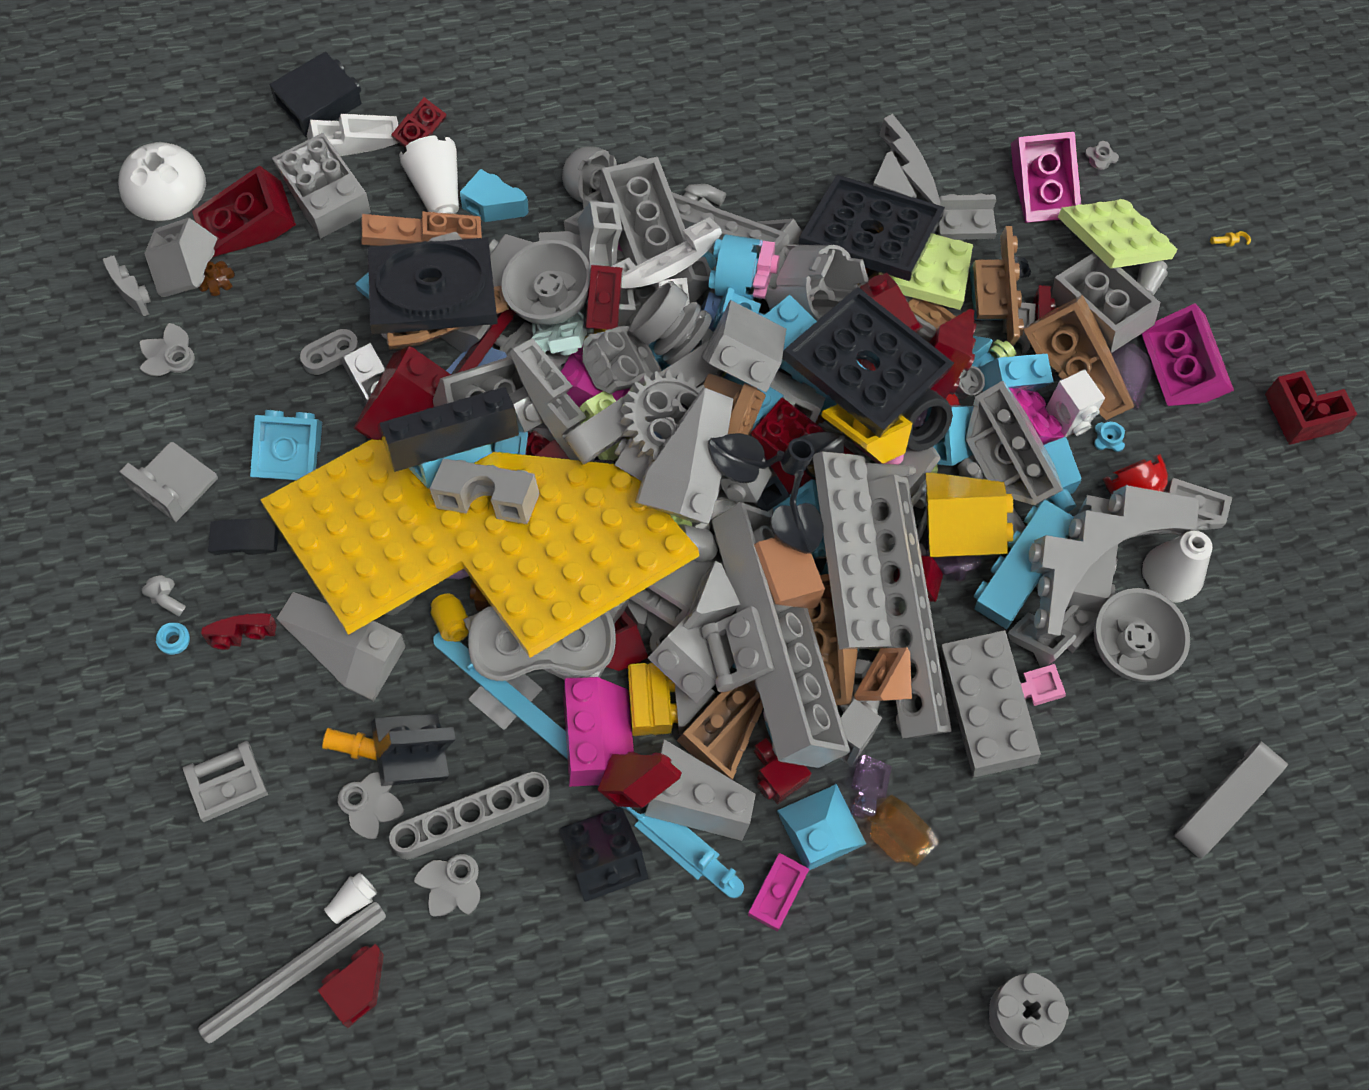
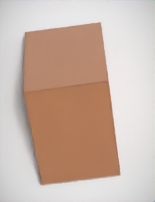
[854,647,912,701]

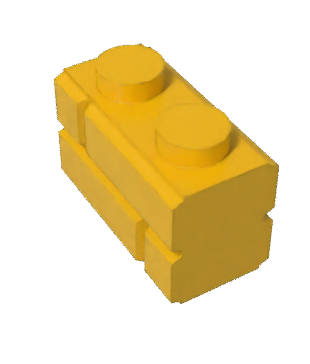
[628,663,678,736]

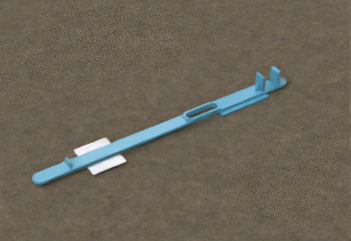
[433,632,744,898]

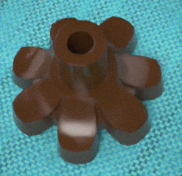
[198,261,235,296]

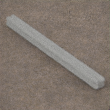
[198,902,386,1043]

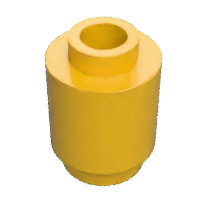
[431,593,469,642]

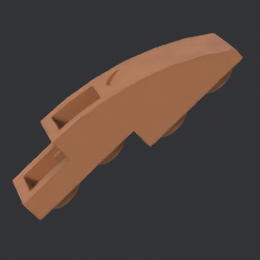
[361,211,482,246]

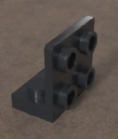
[559,807,649,902]

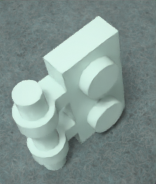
[532,319,587,355]

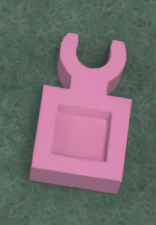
[753,241,780,299]
[1021,664,1066,706]

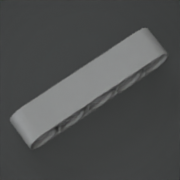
[389,772,550,860]

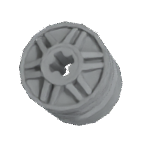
[629,281,712,365]

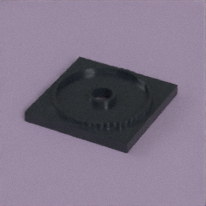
[798,175,945,281]
[368,237,498,335]
[782,287,954,438]

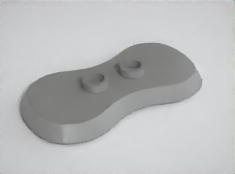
[468,606,616,681]

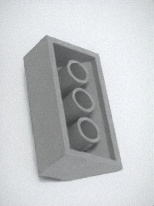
[441,234,533,353]

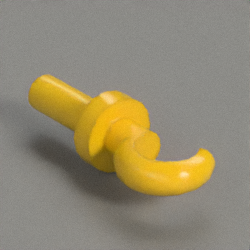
[1210,231,1251,247]

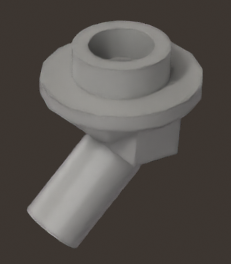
[142,576,186,617]

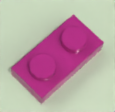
[748,853,809,932]

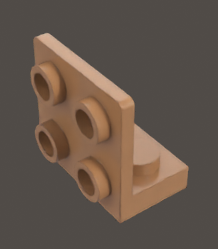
[703,373,766,435]

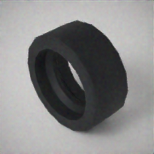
[903,389,953,451]

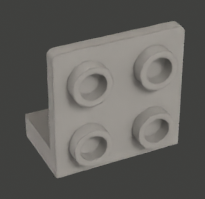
[119,442,218,522]

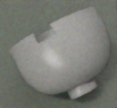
[562,146,617,203]

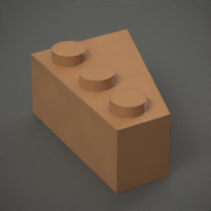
[677,680,763,780]

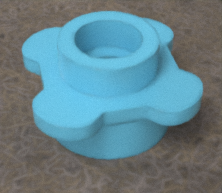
[1094,422,1125,452]

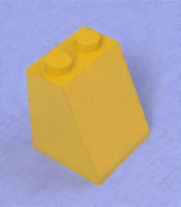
[926,473,1013,557]

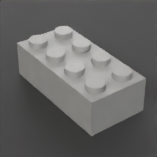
[600,157,687,266]
[940,630,1041,777]

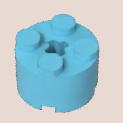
[709,234,763,300]

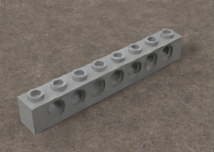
[868,475,952,739]

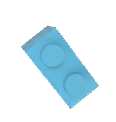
[979,354,1054,392]

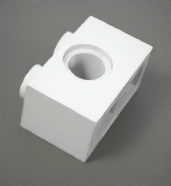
[1046,370,1105,437]

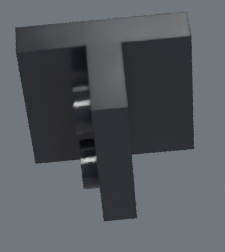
[371,714,456,786]

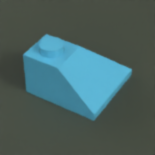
[777,784,866,870]

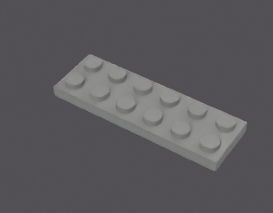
[813,451,891,650]

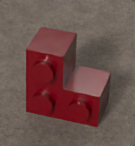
[1265,370,1358,445]

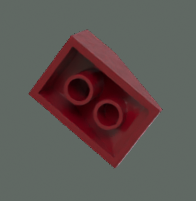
[192,165,296,257]
[353,345,451,440]

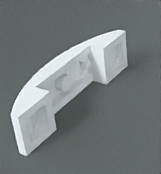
[611,217,722,288]

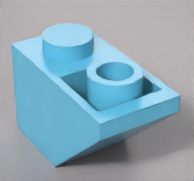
[460,169,529,222]

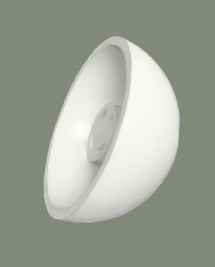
[118,142,206,221]

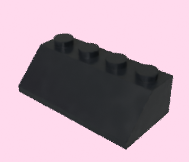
[378,387,519,472]

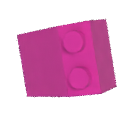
[1011,132,1081,223]

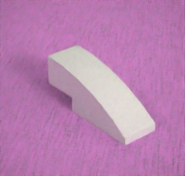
[307,114,399,156]

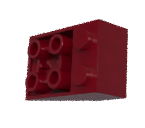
[930,309,977,399]
[751,397,855,494]

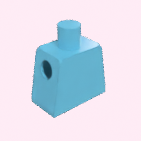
[924,405,974,466]
[1036,437,1081,512]

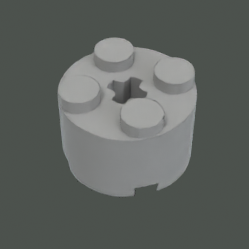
[989,973,1069,1051]

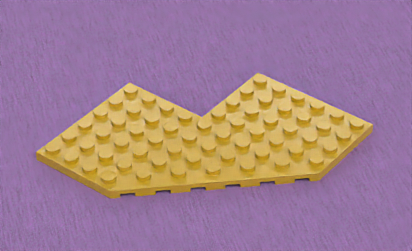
[261,439,699,658]

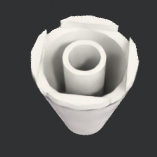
[399,136,459,214]
[1142,531,1212,603]

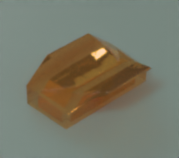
[867,795,939,867]

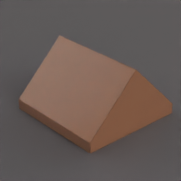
[754,537,825,609]

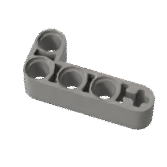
[1174,741,1288,859]

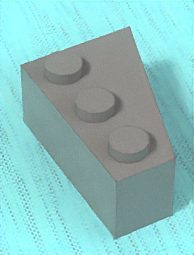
[645,739,756,841]

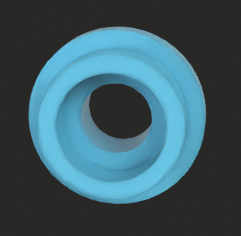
[156,623,190,655]

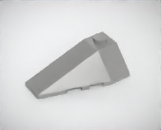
[635,388,733,524]
[276,592,406,702]

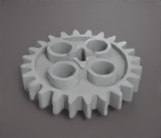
[620,370,705,465]

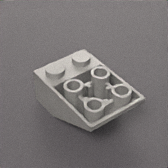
[272,133,371,239]

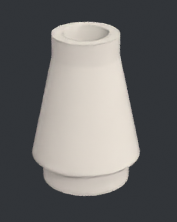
[324,873,377,924]

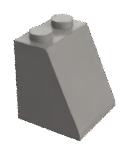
[701,300,787,393]
[648,610,737,703]

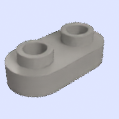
[300,329,359,375]

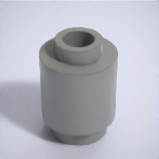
[679,524,718,562]

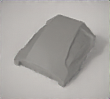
[583,326,662,394]

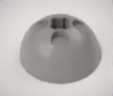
[501,239,591,325]
[1094,588,1190,682]

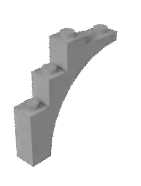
[1029,485,1199,639]

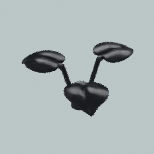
[708,432,845,554]

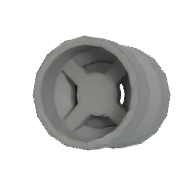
[954,366,985,400]

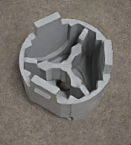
[765,245,868,321]

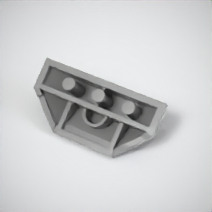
[966,381,1063,506]

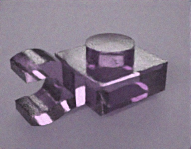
[851,755,892,819]

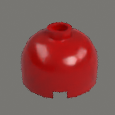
[1103,454,1168,495]

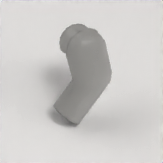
[683,184,726,206]

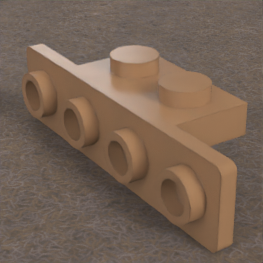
[973,226,1024,346]

